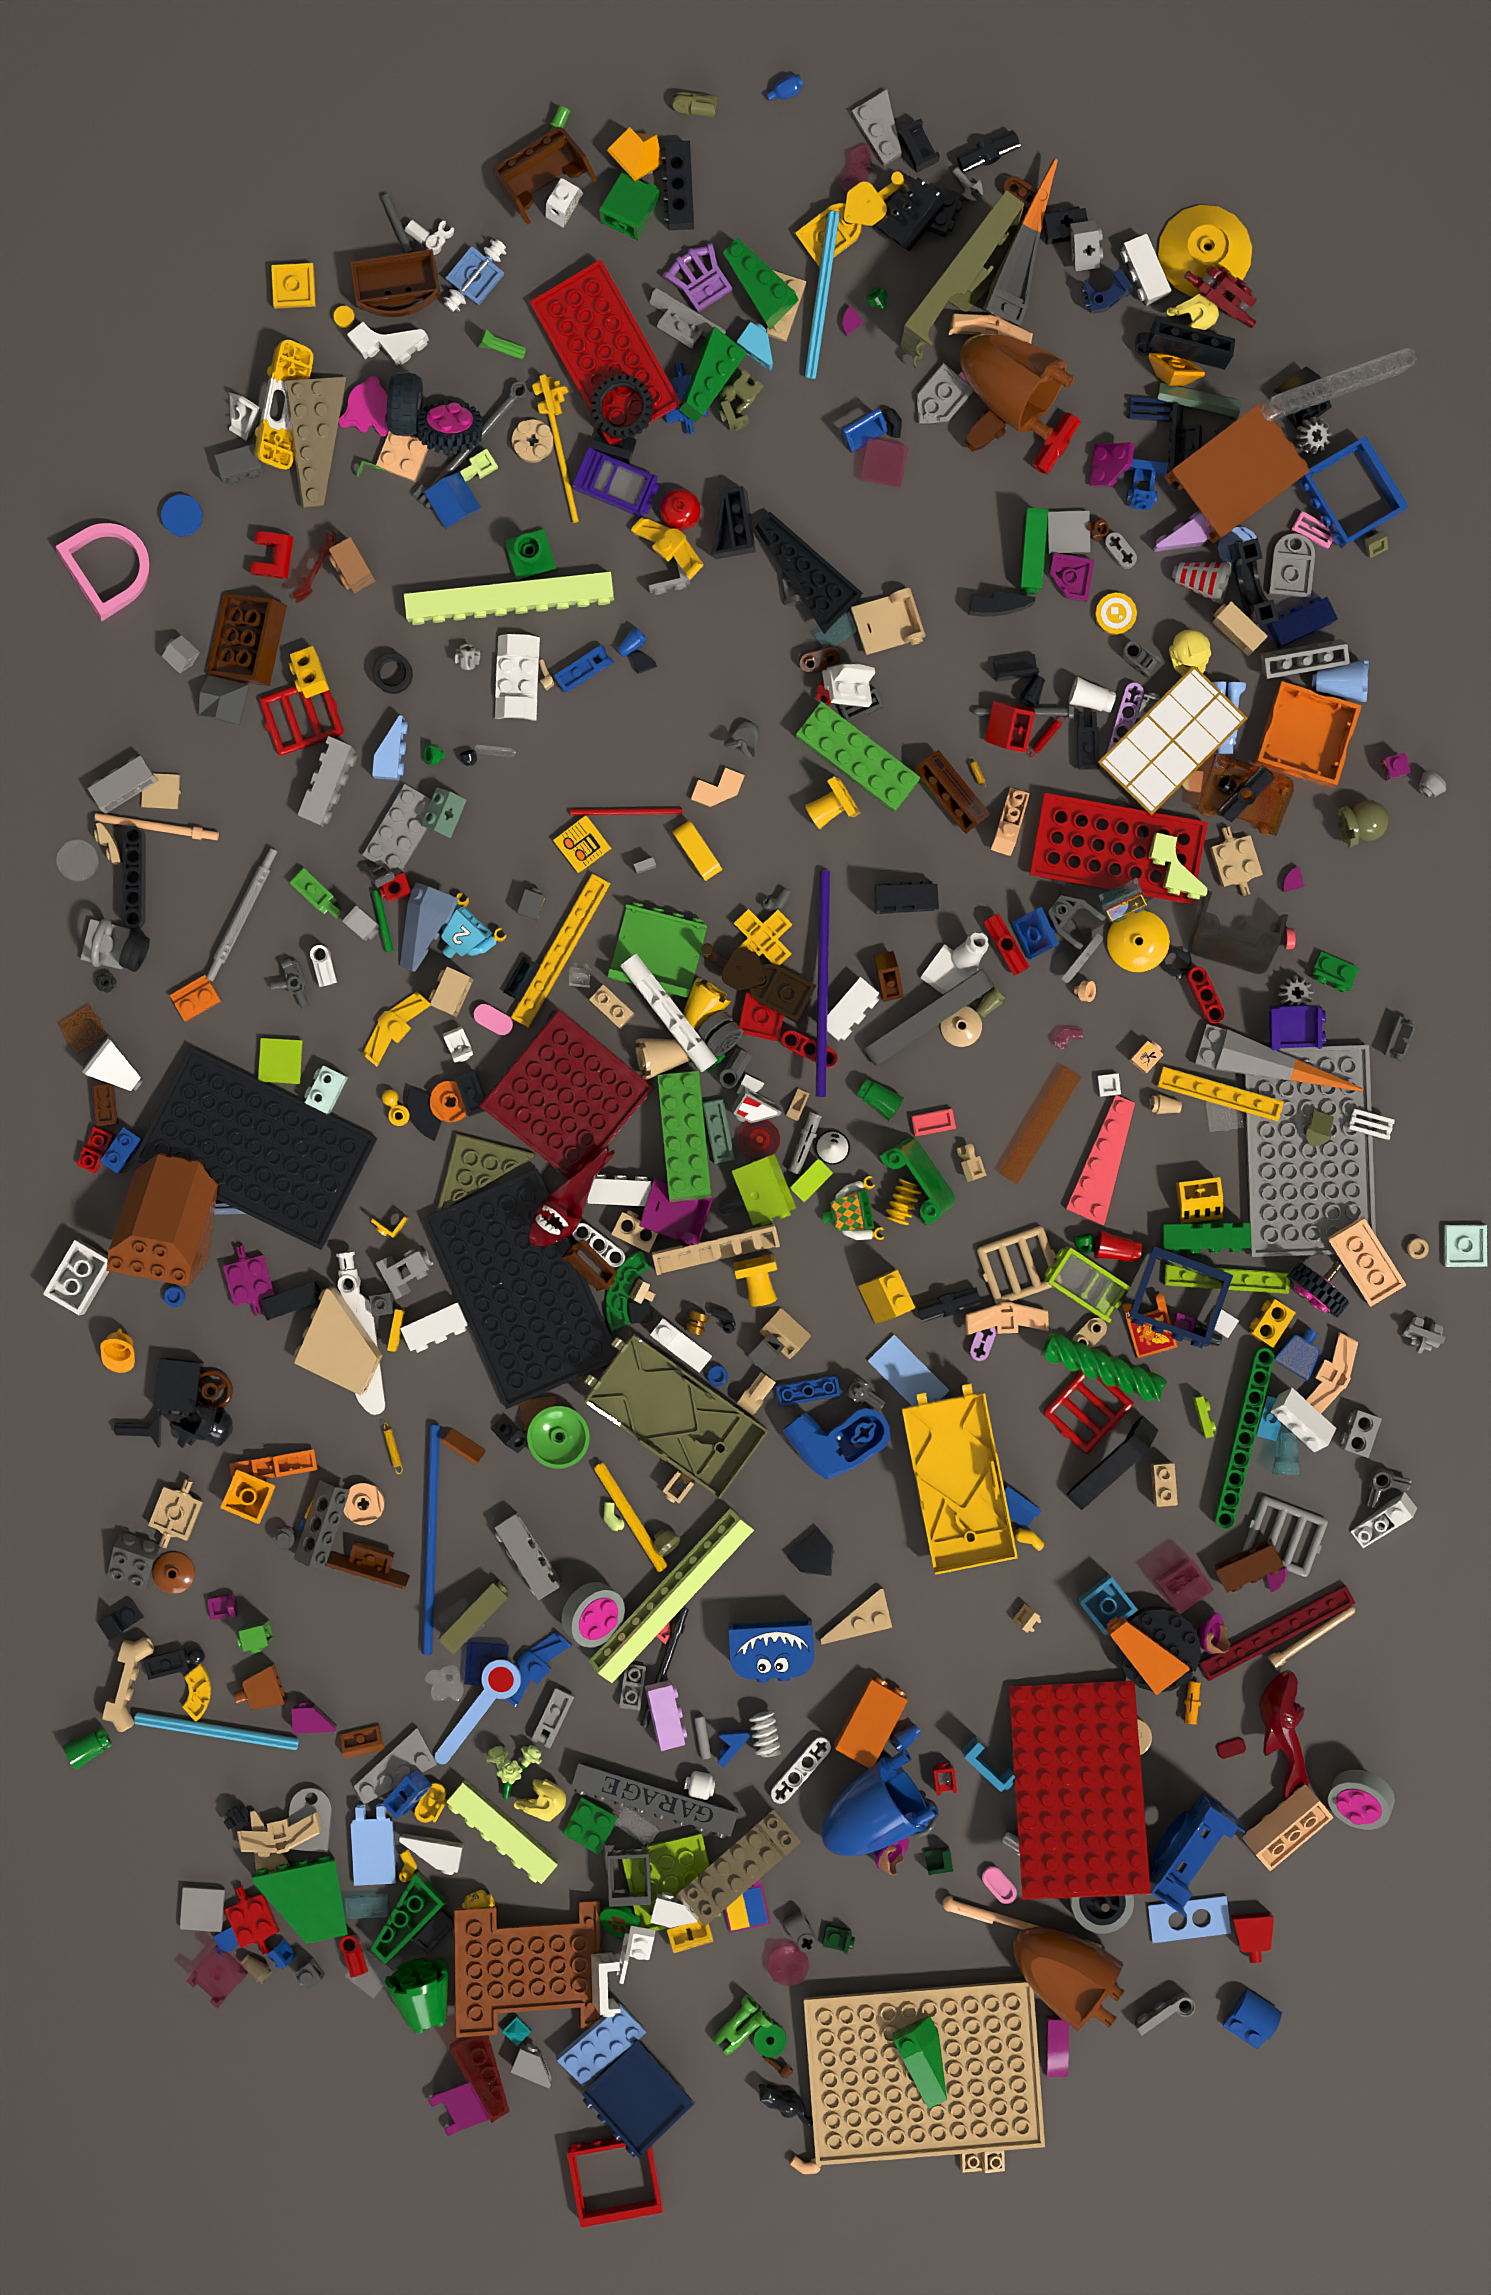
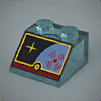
[1099,878,1149,922]

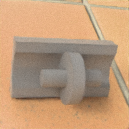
[1402,1317,1445,1354]

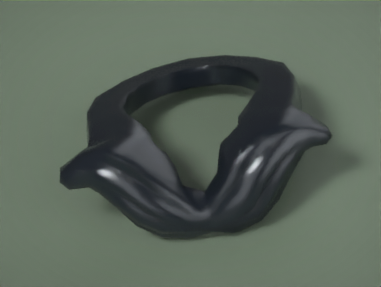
[1161,948,1192,981]

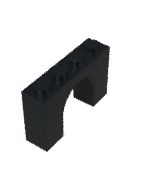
[1228,538,1279,626]

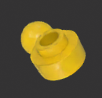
[382,1090,410,1126]

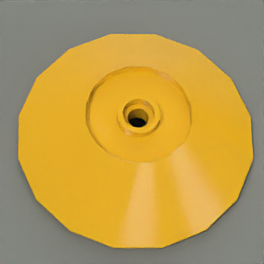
[1158,205,1252,297]

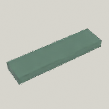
[1157,382,1241,417]

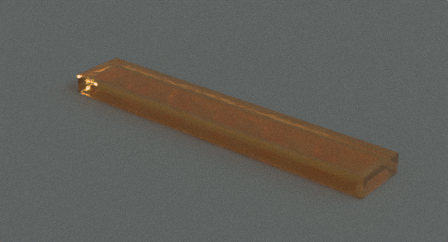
[1000,1067,1081,1184]

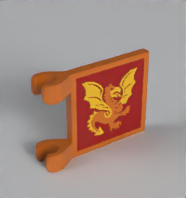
[1122,1293,1177,1358]

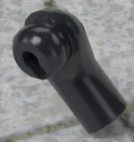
[882,408,902,438]
[711,1306,736,1334]

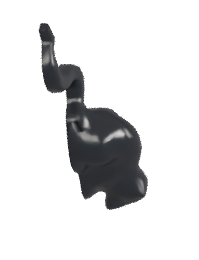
[759,2084,813,2125]

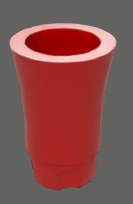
[1094,1230,1142,1262]

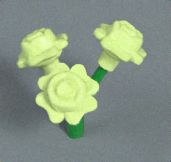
[486,1745,542,1799]

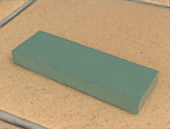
[703,1099,735,1164]

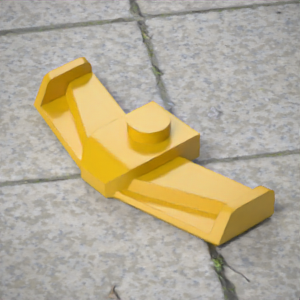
[631,518,704,580]
[362,991,431,1067]

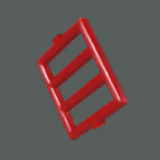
[259,680,344,756]
[1043,1371,1134,1454]

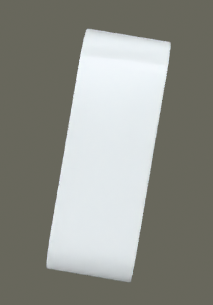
[573,1223,625,1267]

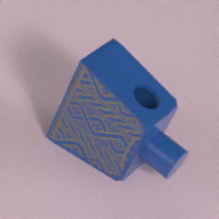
[1274,1327,1321,1380]

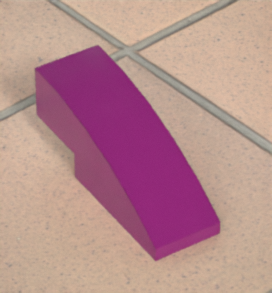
[1046,2016,1069,2077]

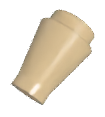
[1149,1094,1182,1114]

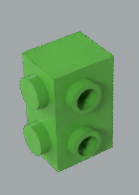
[237,1620,274,1654]

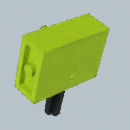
[719,1154,796,1226]

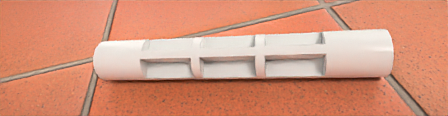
[620,954,718,1073]

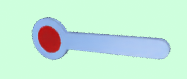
[435,1659,521,1764]

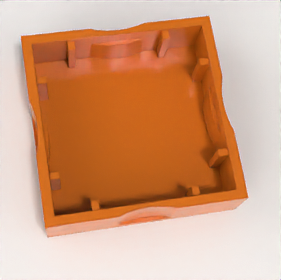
[1254,681,1362,788]

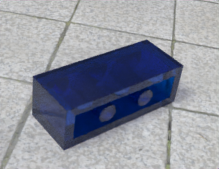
[1268,596,1338,649]

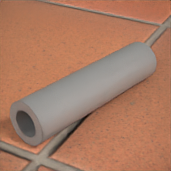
[694,1716,711,1759]

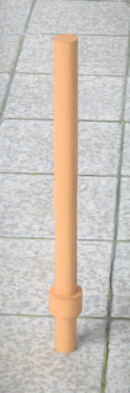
[95,813,219,840]

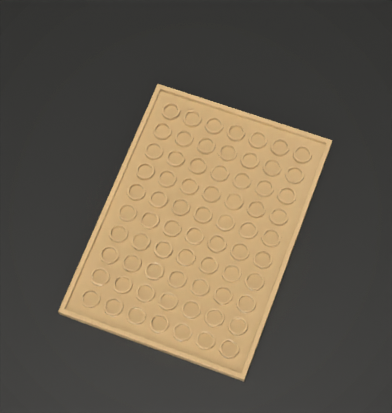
[803,1980,1045,2166]

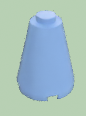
[1312,660,1369,702]

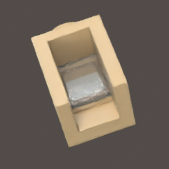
[663,1469,695,1503]

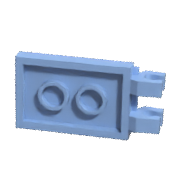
[351,1803,397,1886]

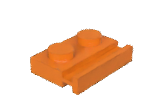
[169,975,221,1022]

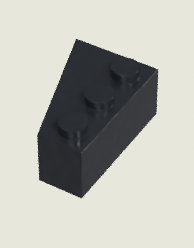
[712,486,756,559]
[874,881,939,914]

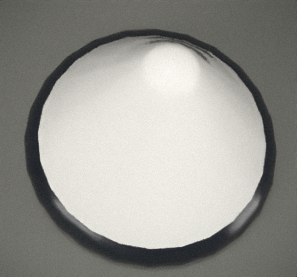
[815,1130,850,1165]

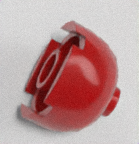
[660,488,701,531]

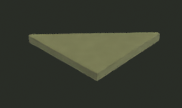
[437,1134,534,1212]

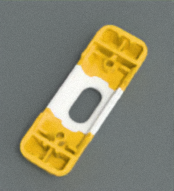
[254,340,313,469]

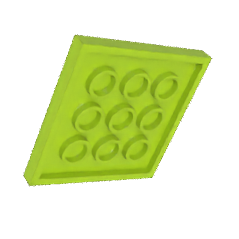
[622,1832,721,1931]

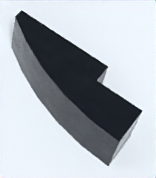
[969,591,1036,617]

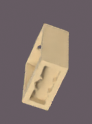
[1212,602,1267,656]

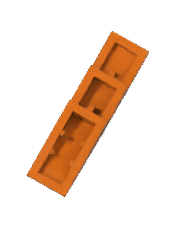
[229,1449,317,1479]

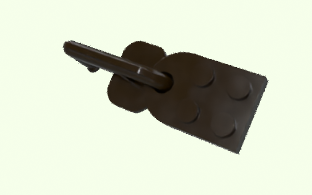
[701,943,816,1023]

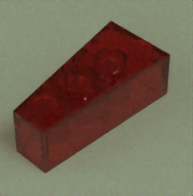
[449,2035,510,2123]

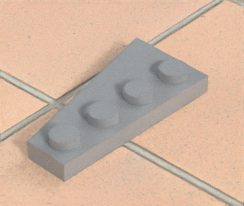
[354,1727,438,1804]

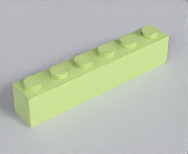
[447,1779,559,1884]

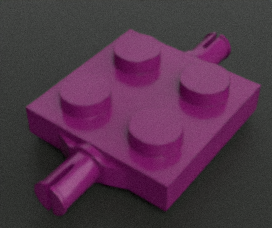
[223,1245,275,1316]

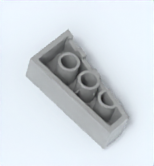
[298,736,357,827]
[494,1512,562,1601]

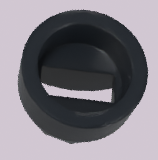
[459,749,477,766]
[1218,775,1237,794]

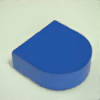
[213,1926,238,1952]

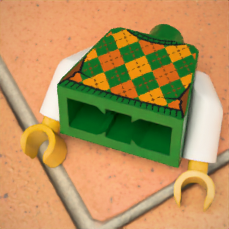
[823,1176,884,1240]

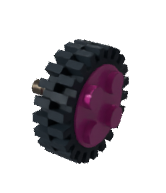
[417,400,482,457]
[1286,1261,1349,1318]

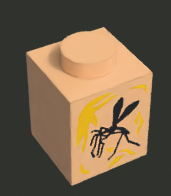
[1129,1041,1164,1074]

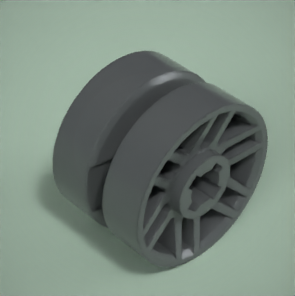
[697,1011,743,1056]

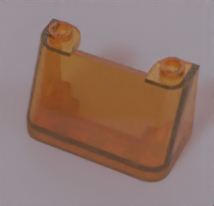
[1197,754,1294,836]

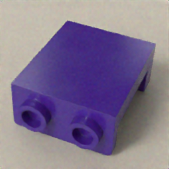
[1269,1005,1326,1050]

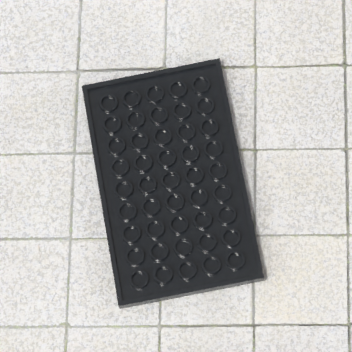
[133,1047,378,1251]
[423,1168,618,1409]

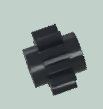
[223,1805,250,1831]

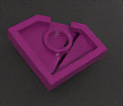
[1090,442,1134,487]
[1050,553,1094,602]

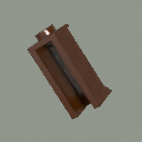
[561,1239,618,1291]

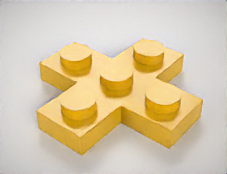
[734,909,792,966]

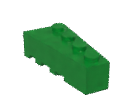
[679,326,747,422]
[1161,1223,1251,1253]

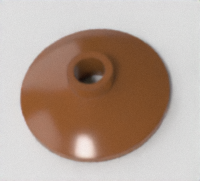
[153,1552,195,1594]

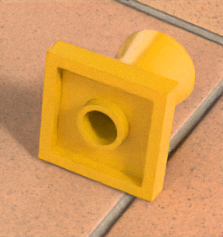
[805,776,861,829]
[733,1254,777,1307]

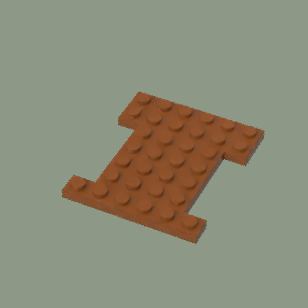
[453,1900,601,2038]

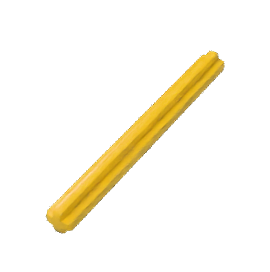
[594,1462,667,1572]

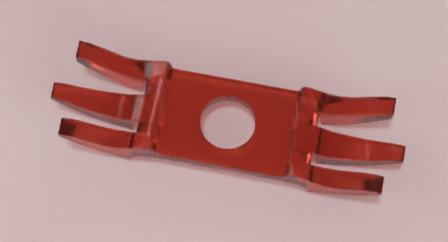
[292,531,336,603]

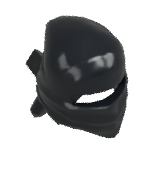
[170,1404,233,1448]

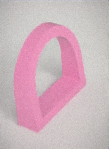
[56,523,149,622]

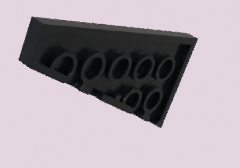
[755,512,863,635]

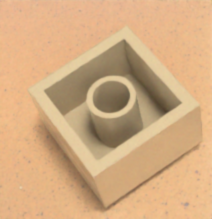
[429,967,473,1017]

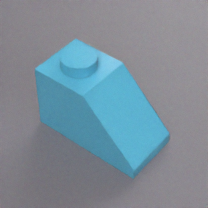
[736,322,773,371]

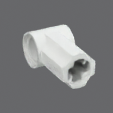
[310,945,337,987]

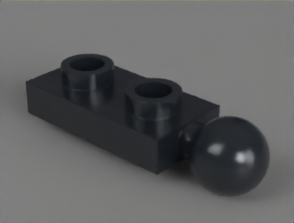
[143,1648,205,1680]

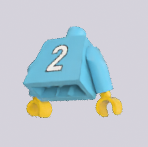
[441,893,507,958]

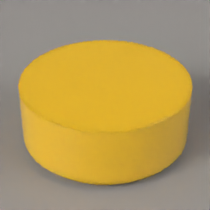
[334,306,355,328]

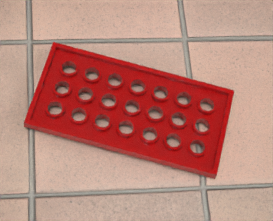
[1029,793,1208,905]

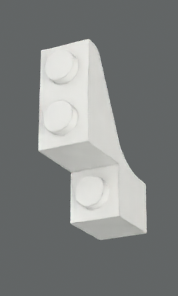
[347,322,429,366]

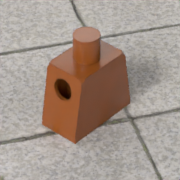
[234,1663,287,1710]

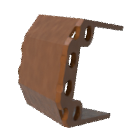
[106,1153,218,1287]

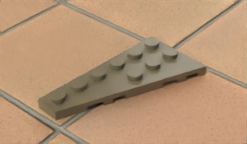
[284,377,346,508]

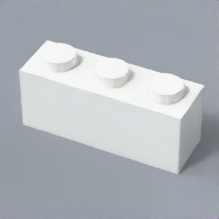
[1120,234,1171,306]
[827,977,879,1041]
[588,1175,652,1206]
[400,1302,469,1353]
[1270,1388,1336,1452]

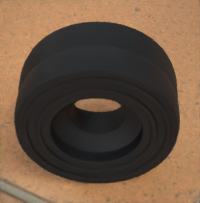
[119,932,150,972]

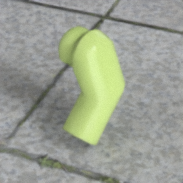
[603,1502,624,1531]

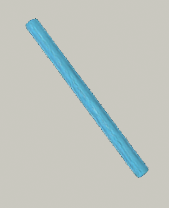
[805,211,839,379]
[134,1712,299,1750]

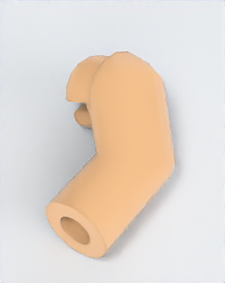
[789,2155,821,2174]

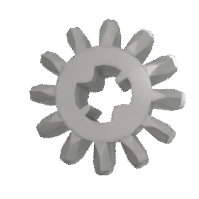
[1295,417,1332,453]
[1278,976,1314,1005]

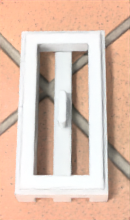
[1348,1109,1395,1140]

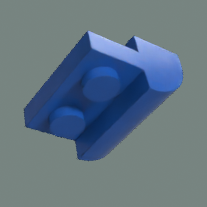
[1223,1989,1282,2050]

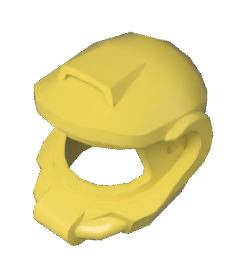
[1167,292,1219,330]
[1169,629,1211,676]
[514,1778,567,1822]

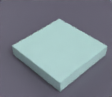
[1444,1225,1487,1267]

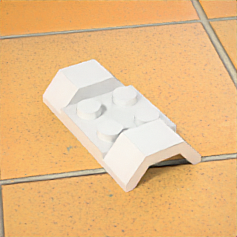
[495,634,540,721]

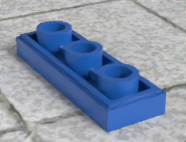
[776,1375,841,1407]

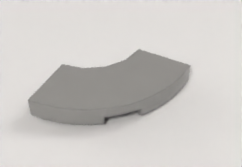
[1061,933,1103,983]

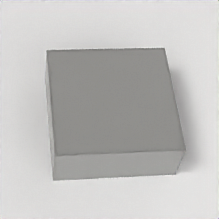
[634,857,656,874]

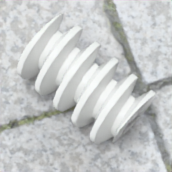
[749,1711,781,1757]

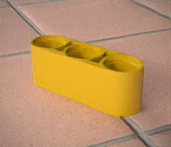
[672,820,722,881]

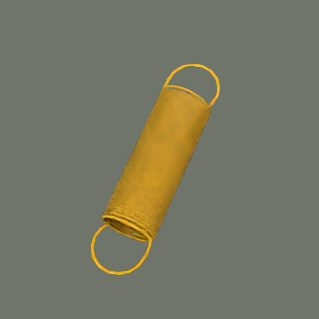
[969,758,986,789]

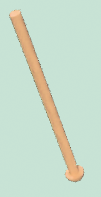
[942,1896,1102,1948]

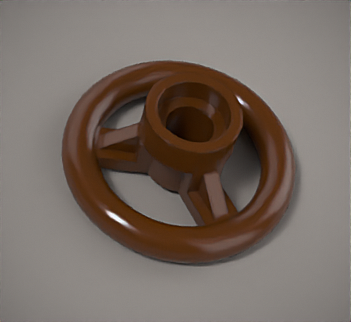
[197,1370,233,1410]

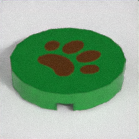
[599,1905,641,1939]

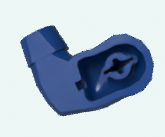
[782,1408,890,1479]

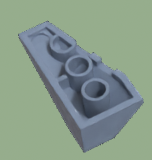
[400,882,458,972]

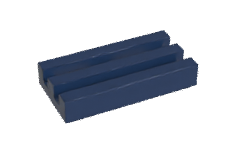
[1129,397,1172,422]

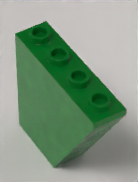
[251,1855,348,1944]

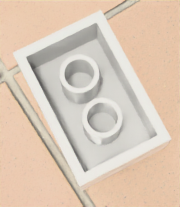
[43,1240,109,1315]

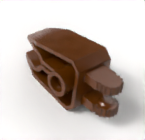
[964,410,1007,452]

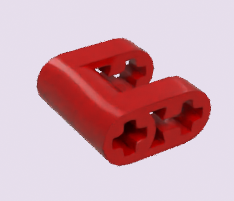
[249,531,294,579]

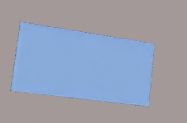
[868,1335,950,1406]

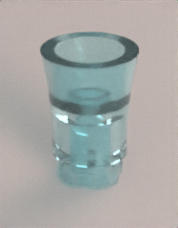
[1272,1433,1301,1476]

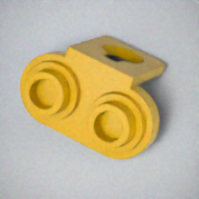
[415,1783,447,1823]

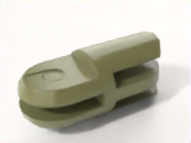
[672,92,718,118]

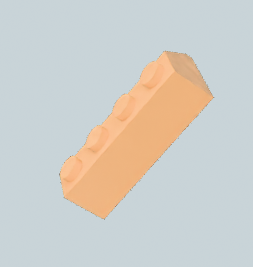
[1242,1784,1333,1871]

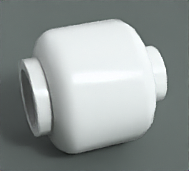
[684,1771,716,1800]

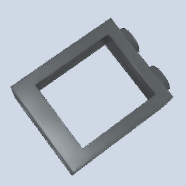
[607,1847,652,1907]

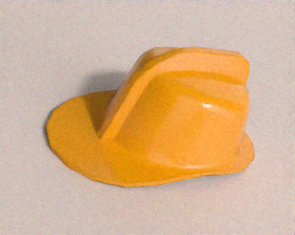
[100,1328,135,1373]

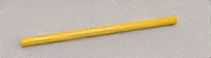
[548,413,579,523]

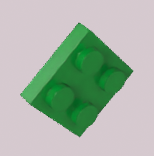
[563,1797,619,1855]

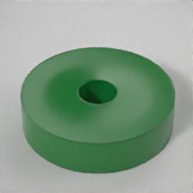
[754,2022,787,2057]

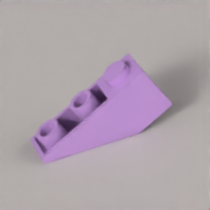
[1153,510,1213,552]

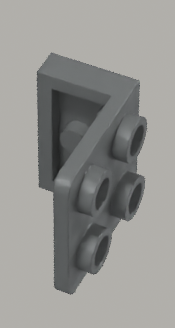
[107,1532,161,1590]

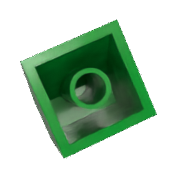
[599,172,660,241]

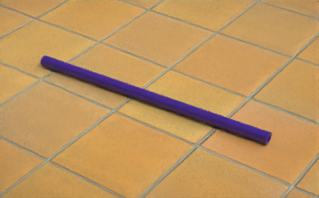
[815,870,830,1097]

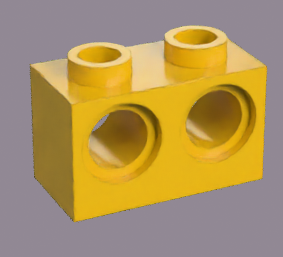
[289,646,329,698]
[1249,1298,1296,1347]
[667,1922,713,1953]

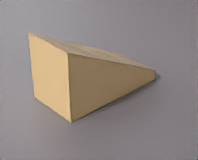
[786,1089,810,1121]

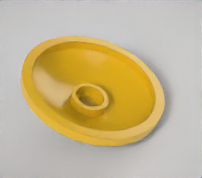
[1107,910,1170,972]

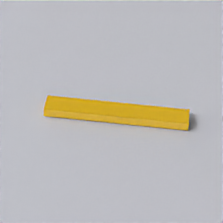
[1157,1067,1284,1121]

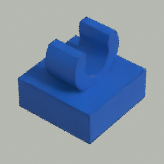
[268,1939,297,1970]

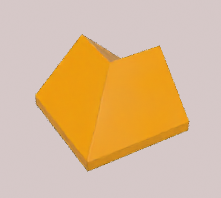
[607,127,663,181]
[1148,353,1205,386]
[220,1469,276,1524]

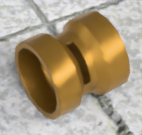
[684,1310,710,1336]

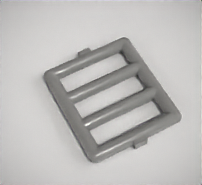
[1242,1496,1328,1577]

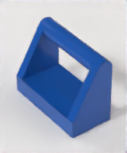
[841,408,888,453]

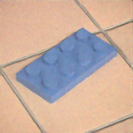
[556,2002,647,2087]

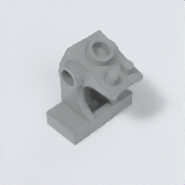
[376,1249,434,1299]

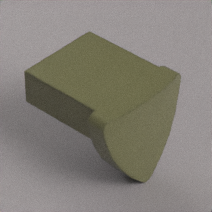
[1306,1110,1334,1147]

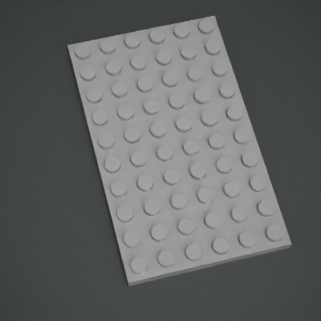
[1244,1045,1376,1257]

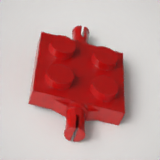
[224,1885,280,1955]

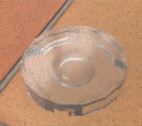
[56,840,99,882]

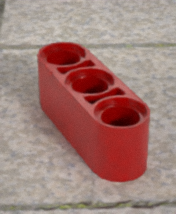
[1186,967,1225,1024]
[781,1031,838,1068]

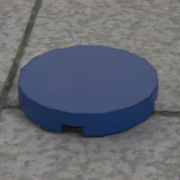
[161,495,203,537]

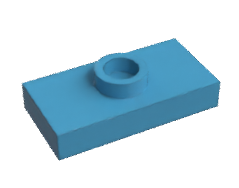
[1256,1395,1282,1441]

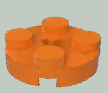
[430,1081,467,1122]

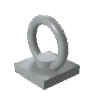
[80,918,132,970]

